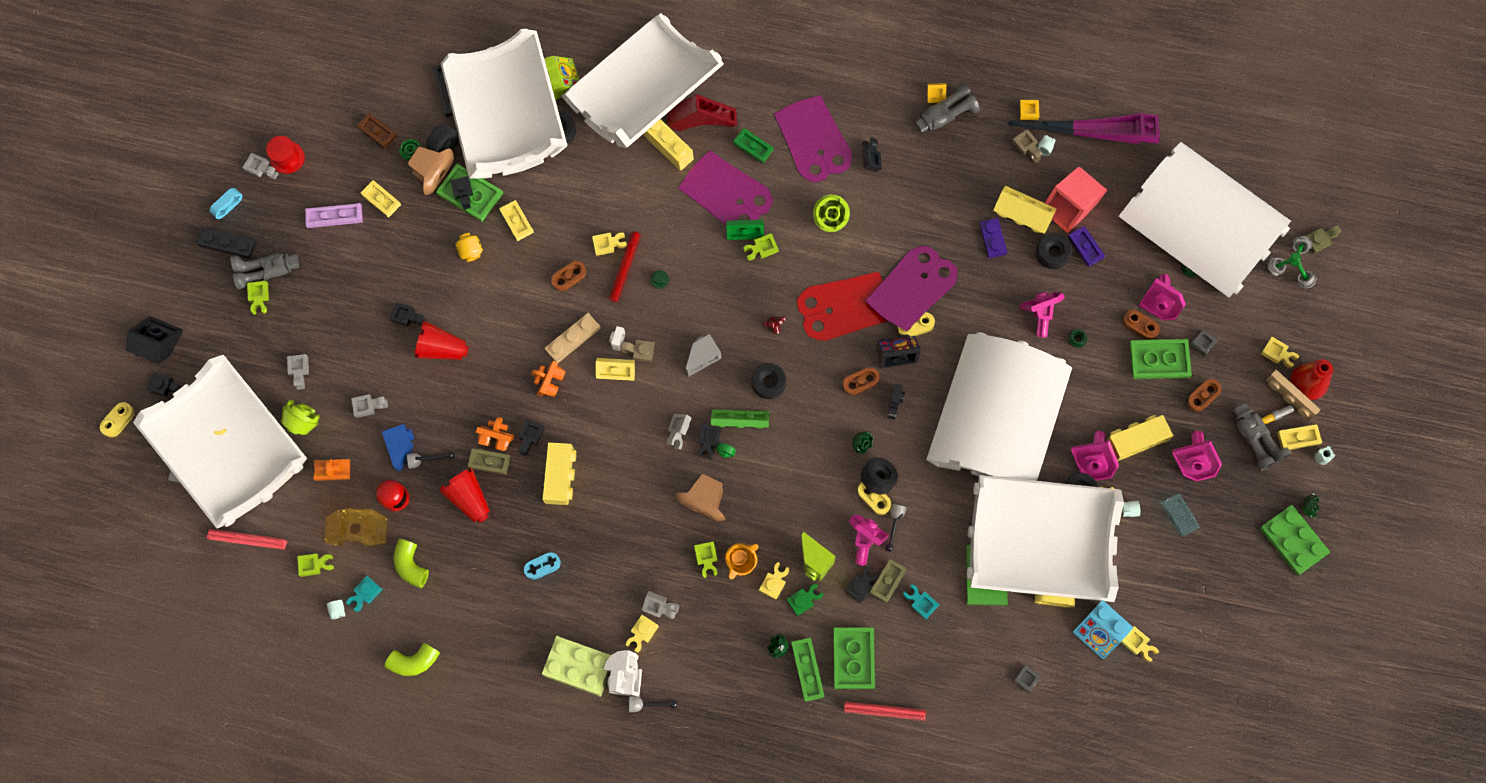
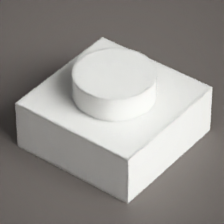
[609,326,625,351]

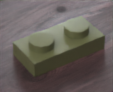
[467,448,511,475]
[870,559,907,604]

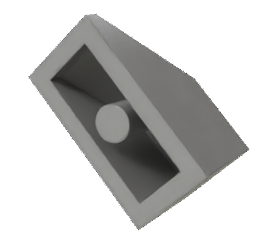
[686,334,721,377]

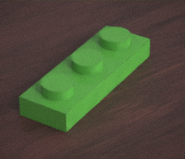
[711,409,770,429]
[791,638,825,702]

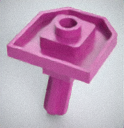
[1139,274,1186,321]
[1019,292,1064,337]
[1172,430,1222,481]
[1071,431,1119,481]
[848,514,889,565]

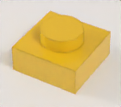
[927,83,946,103]
[1019,100,1039,120]

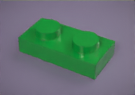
[733,128,774,164]
[726,220,764,240]

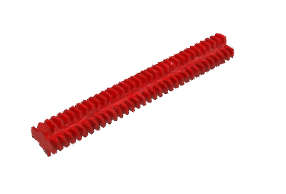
[609,231,642,303]

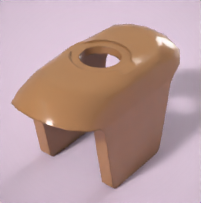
[408,147,454,195]
[675,474,726,521]

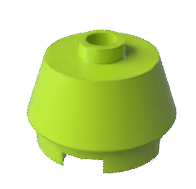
[813,194,850,232]
[281,400,320,435]

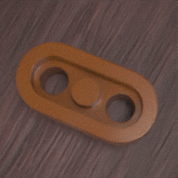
[551,261,586,291]
[1123,310,1160,340]
[843,367,880,396]
[1187,379,1222,412]

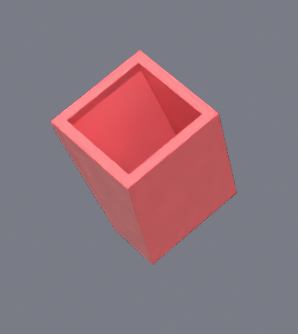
[1045,167,1107,233]

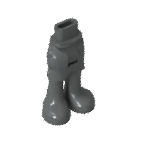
[914,83,980,133]
[230,253,300,290]
[1233,403,1292,471]

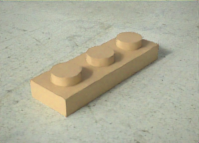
[544,313,601,363]
[1266,370,1320,420]

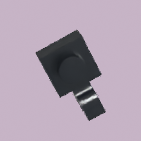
[862,137,882,172]
[450,176,474,210]
[390,302,426,327]
[146,372,182,397]
[518,419,545,457]

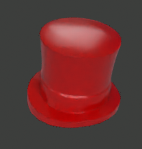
[266,136,305,174]

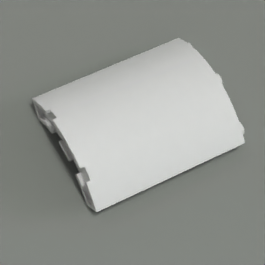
[561,14,723,148]
[441,29,567,179]
[1119,142,1291,297]
[926,332,1072,481]
[133,355,307,528]
[967,475,1124,602]

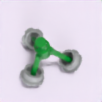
[1268,236,1317,288]

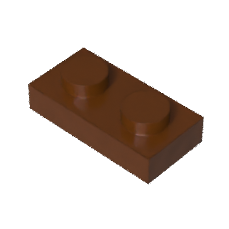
[357,113,397,149]

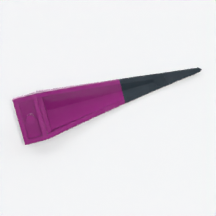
[1008,113,1160,144]

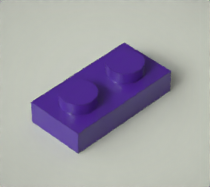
[979,218,1007,258]
[1068,226,1105,267]

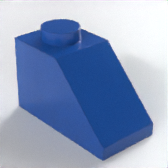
[382,424,415,471]

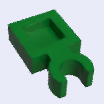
[786,584,824,617]

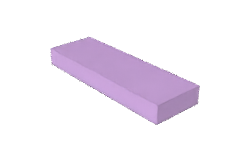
[305,203,363,228]

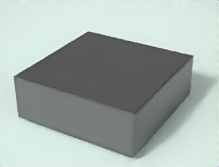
[1190,329,1218,356]
[1013,664,1042,693]

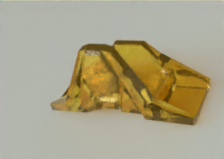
[324,508,387,547]

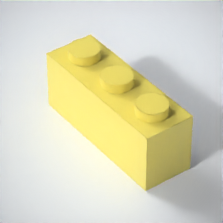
[643,119,694,171]
[993,186,1057,234]
[1106,415,1173,461]
[543,443,576,505]

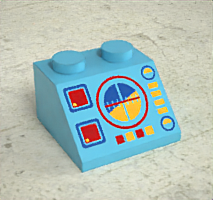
[1072,600,1133,660]

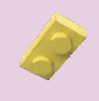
[361,180,401,218]
[500,200,534,241]
[596,358,635,381]
[1277,424,1322,450]

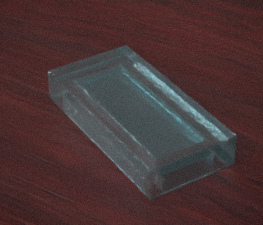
[1161,493,1200,537]

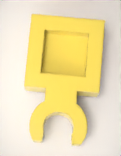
[592,233,627,256]
[1261,337,1299,368]
[759,562,789,600]
[626,615,659,653]
[1121,626,1159,662]

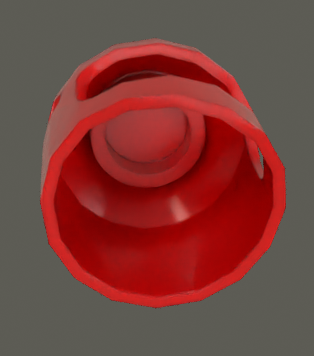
[376,480,410,511]

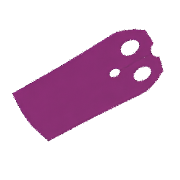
[774,95,852,183]
[678,151,773,225]
[866,246,958,331]

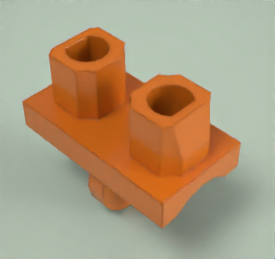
[531,361,566,397]
[476,417,515,451]
[314,459,350,481]

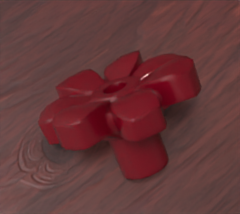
[762,316,786,334]

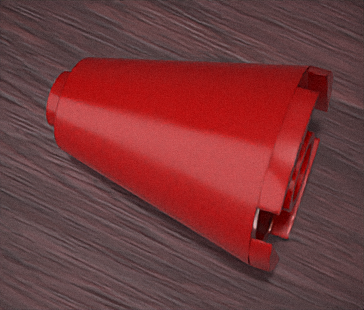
[414,321,469,360]
[1290,359,1333,400]
[439,468,490,524]

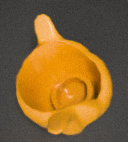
[725,543,758,579]

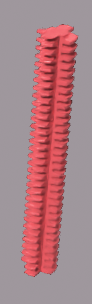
[207,529,287,550]
[844,701,926,721]

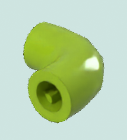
[393,538,429,588]
[384,643,440,676]

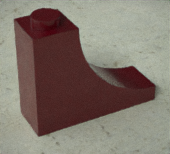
[667,94,737,131]

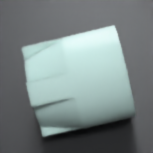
[1037,135,1056,156]
[1314,446,1335,465]
[1122,500,1140,517]
[327,600,345,620]

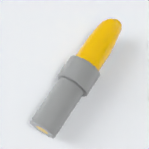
[1261,405,1294,424]

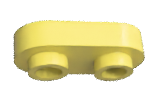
[898,312,935,337]
[100,402,135,438]
[858,482,891,515]
[1034,594,1075,608]

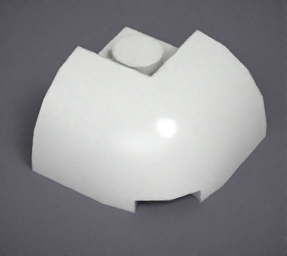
[604,650,642,697]

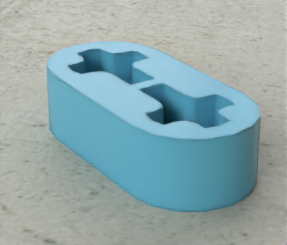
[210,188,243,219]
[524,552,561,580]

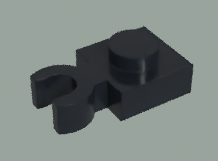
[888,383,905,420]
[698,424,722,459]
[845,566,879,604]

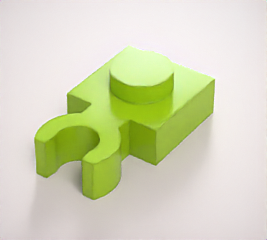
[743,233,779,261]
[247,281,269,315]
[694,542,718,578]
[298,554,334,577]

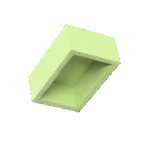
[542,636,611,697]

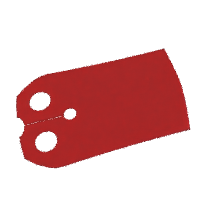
[797,271,888,341]

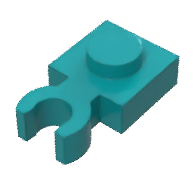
[346,576,383,612]
[903,584,939,620]

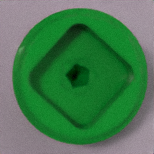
[716,443,736,458]

